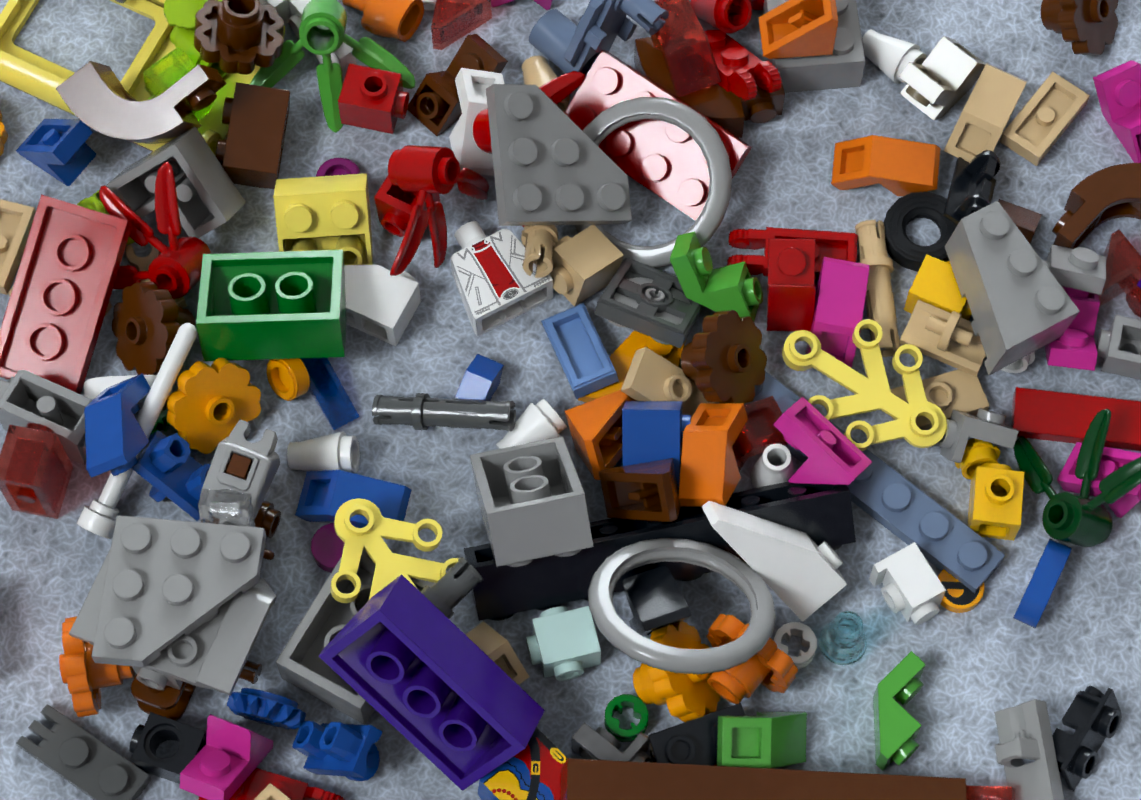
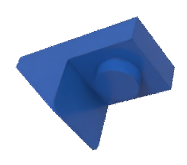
[16,119,96,186]

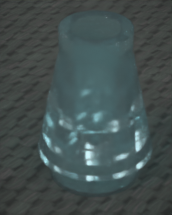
[819,611,867,665]

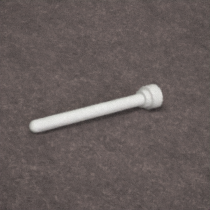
[77,323,197,539]

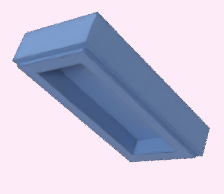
[541,303,619,399]

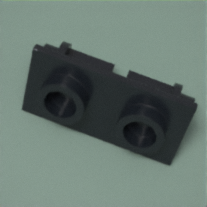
[943,150,1001,226]
[1052,686,1122,792]
[648,703,745,766]

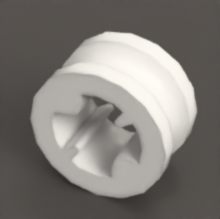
[774,622,817,670]

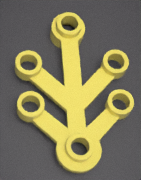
[782,319,947,451]
[330,498,459,603]

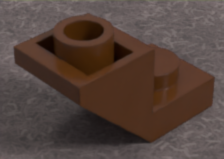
[407,34,508,136]

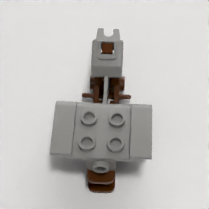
[69,419,281,721]

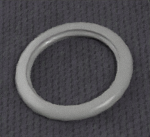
[574,96,732,268]
[588,538,776,674]

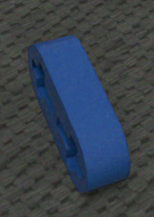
[1013,538,1072,628]

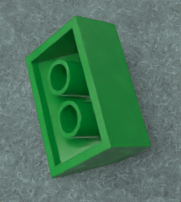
[196,250,346,361]

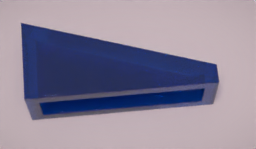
[300,358,360,431]

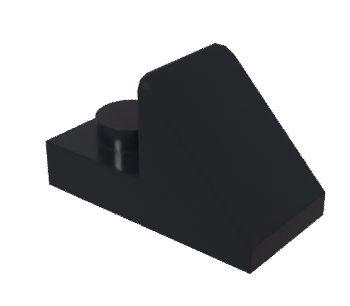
[622,566,692,637]

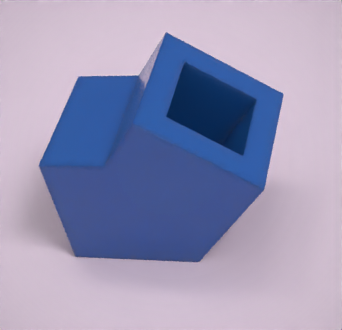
[455,354,504,401]

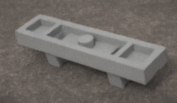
[994,699,1064,800]

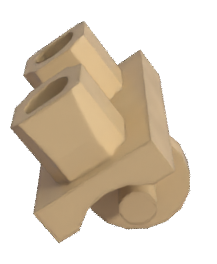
[899,300,986,377]

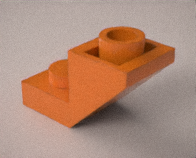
[831,135,941,196]
[678,403,748,507]

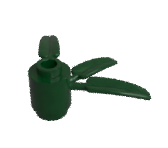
[1013,409,1141,547]

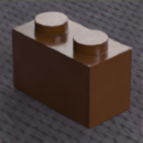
[216,82,290,189]

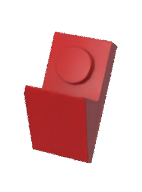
[767,238,816,332]

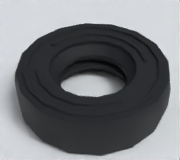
[884,192,957,272]

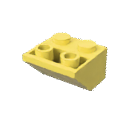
[273,173,373,265]

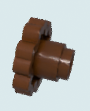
[194,0,284,75]
[1041,0,1118,55]
[111,282,196,375]
[681,310,767,404]

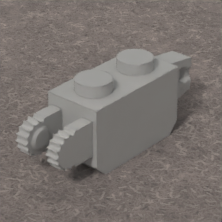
[0,370,93,465]

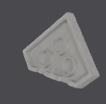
[486,84,632,226]
[91,515,266,667]

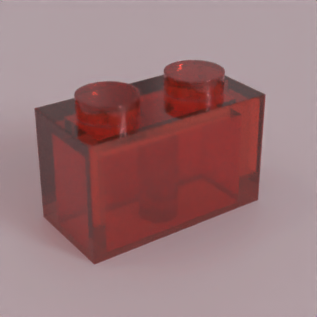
[0,423,73,519]

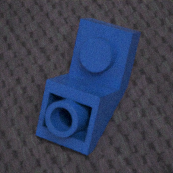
[84,373,151,478]
[295,470,412,528]

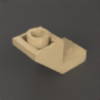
[944,63,1027,163]

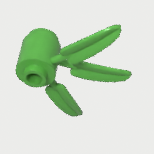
[250,0,416,133]

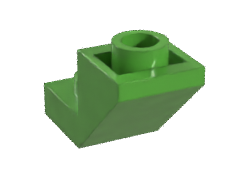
[670,231,763,321]
[873,651,926,771]
[717,712,807,768]

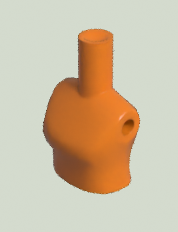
[342,0,424,42]

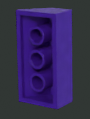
[318,574,545,791]

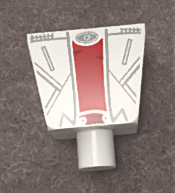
[450,221,553,337]

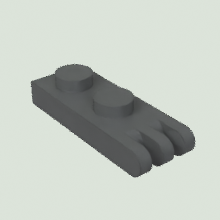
[16,704,152,800]

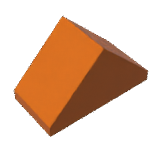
[758,0,838,59]
[564,390,636,480]

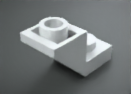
[449,68,505,176]

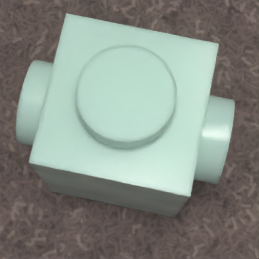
[525,606,601,681]

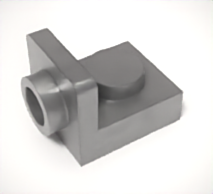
[572,722,650,762]

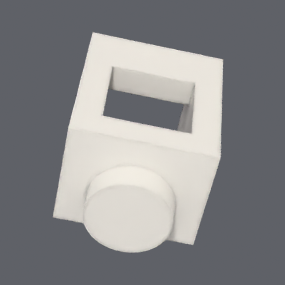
[869,542,946,625]

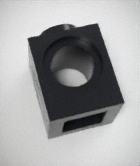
[129,712,207,784]

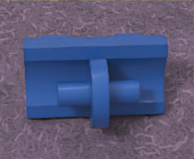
[131,430,211,521]
[292,721,383,781]

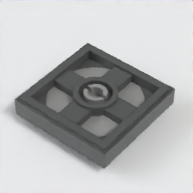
[594,258,704,349]

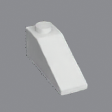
[344,265,421,346]
[702,501,847,622]

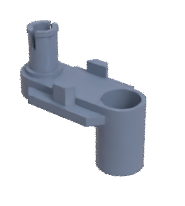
[529,0,669,78]

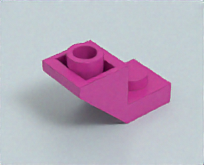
[1093,60,1141,163]
[805,257,870,368]
[1045,286,1100,371]

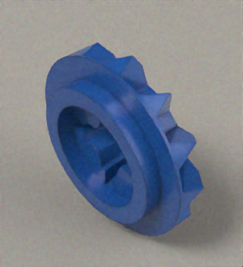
[227,688,306,730]

